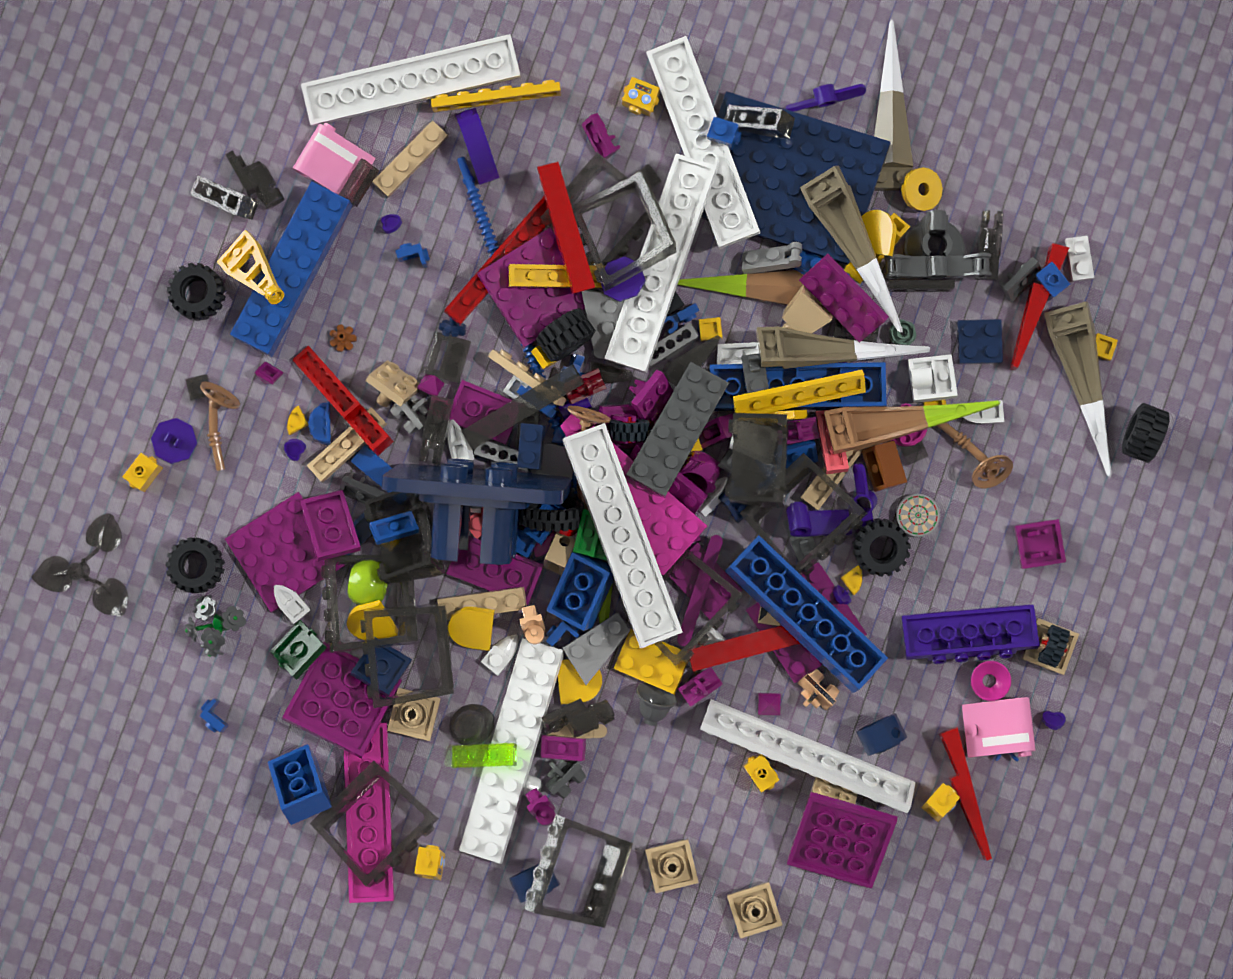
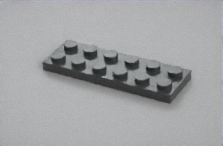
[626,362,729,498]

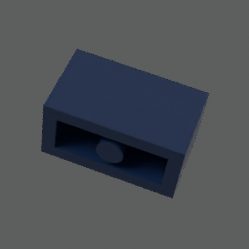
[517,423,545,470]

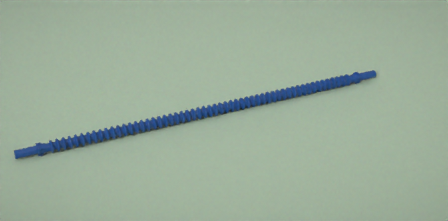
[457,157,579,500]

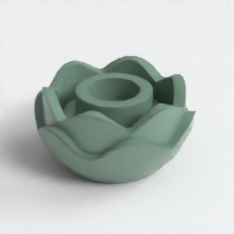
[889,319,917,345]

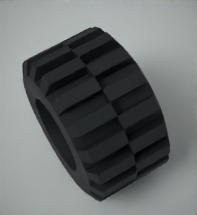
[167,263,226,321]
[536,308,596,362]
[1122,403,1170,463]
[852,518,911,577]
[165,537,225,593]

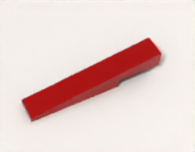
[537,161,595,294]
[1010,243,1070,371]
[292,345,394,456]
[687,625,800,672]
[938,727,992,861]

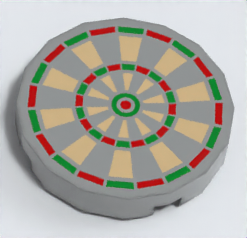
[896,494,940,537]

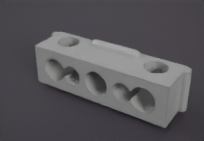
[648,323,700,369]
[473,439,531,473]

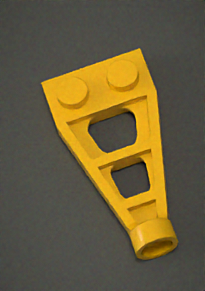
[217,230,284,304]

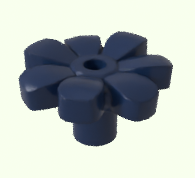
[439,317,466,337]

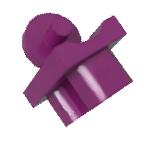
[777,417,820,445]
[678,667,723,707]
[525,788,556,826]

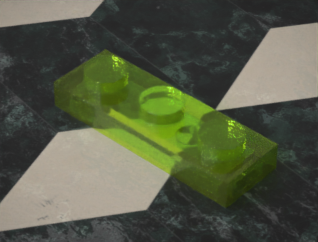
[452,743,517,768]

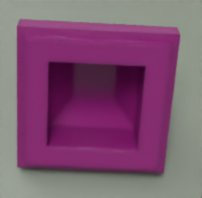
[254,362,283,385]
[417,374,445,398]
[758,693,781,715]

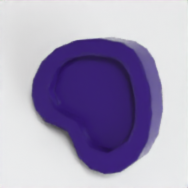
[381,214,402,234]
[284,439,306,461]
[833,585,851,605]
[1042,711,1066,730]

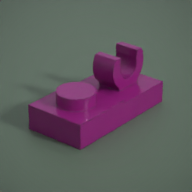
[581,113,621,162]
[541,735,586,761]

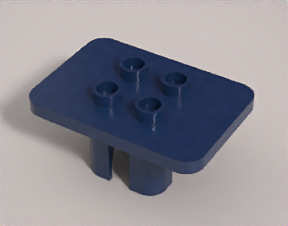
[382,459,572,565]

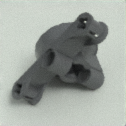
[884,210,992,280]

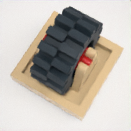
[1022,618,1079,675]

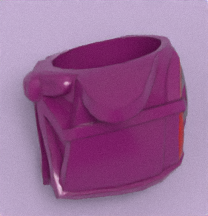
[679,451,722,494]

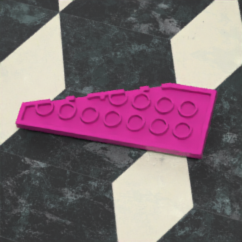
[561,414,707,576]

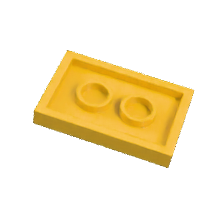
[613,628,689,695]

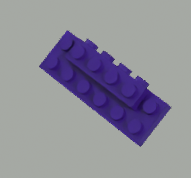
[901,604,1040,664]

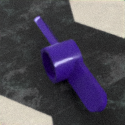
[786,84,867,112]
[852,463,878,543]

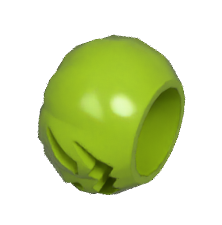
[348,559,388,605]

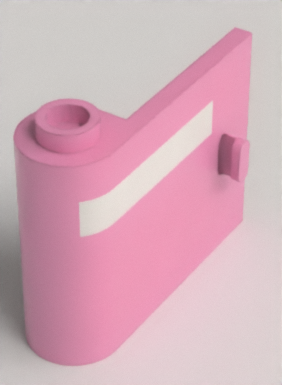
[292,123,376,200]
[962,697,1036,758]

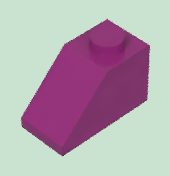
[699,413,736,449]

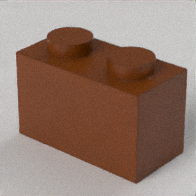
[862,441,907,492]

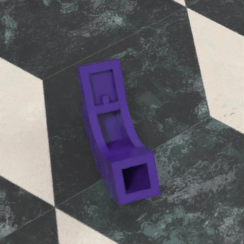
[455,107,500,185]

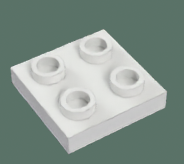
[907,354,958,403]

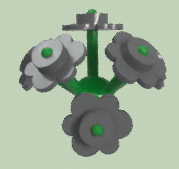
[185,595,246,657]

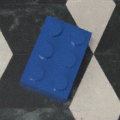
[546,552,614,631]
[268,744,332,825]

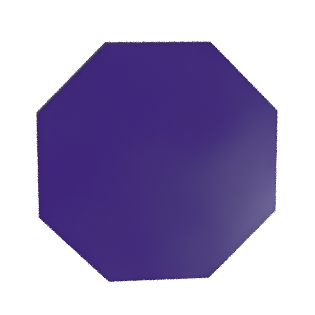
[599,257,646,302]
[151,418,198,464]

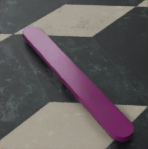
[677,535,723,646]

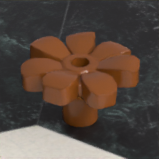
[329,324,357,352]

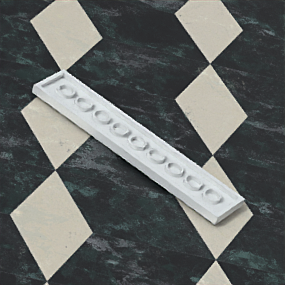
[301,34,521,127]
[646,36,760,249]
[604,154,718,373]
[562,423,683,648]
[459,638,565,864]
[700,699,915,814]

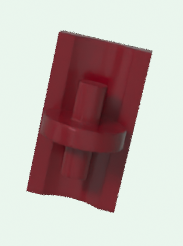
[562,368,607,404]

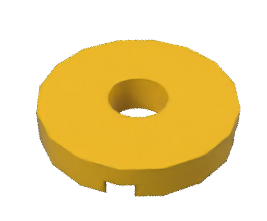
[901,167,943,211]

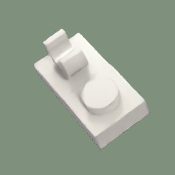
[1065,236,1094,282]
[717,342,759,364]

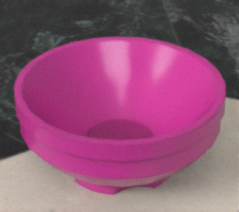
[971,661,1011,701]

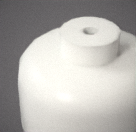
[522,775,542,797]

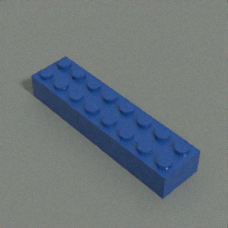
[230,181,353,357]
[709,362,887,411]
[725,535,888,693]

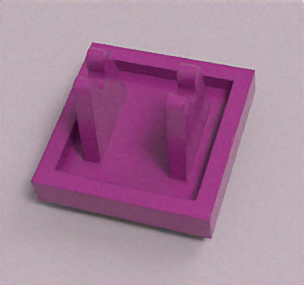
[629,370,674,430]
[1014,519,1066,569]

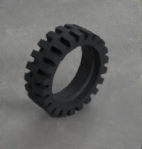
[519,496,585,532]

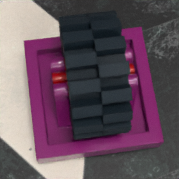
[599,404,649,449]

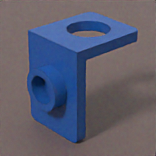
[1036,262,1070,301]

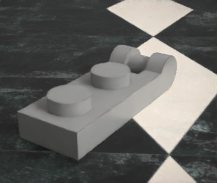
[742,242,802,274]

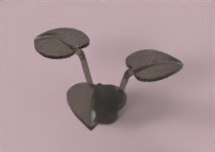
[31,513,128,617]

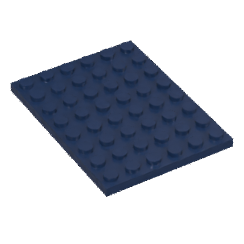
[701,91,891,265]

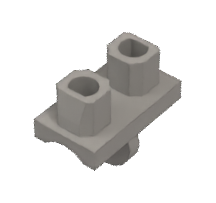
[390,395,431,434]

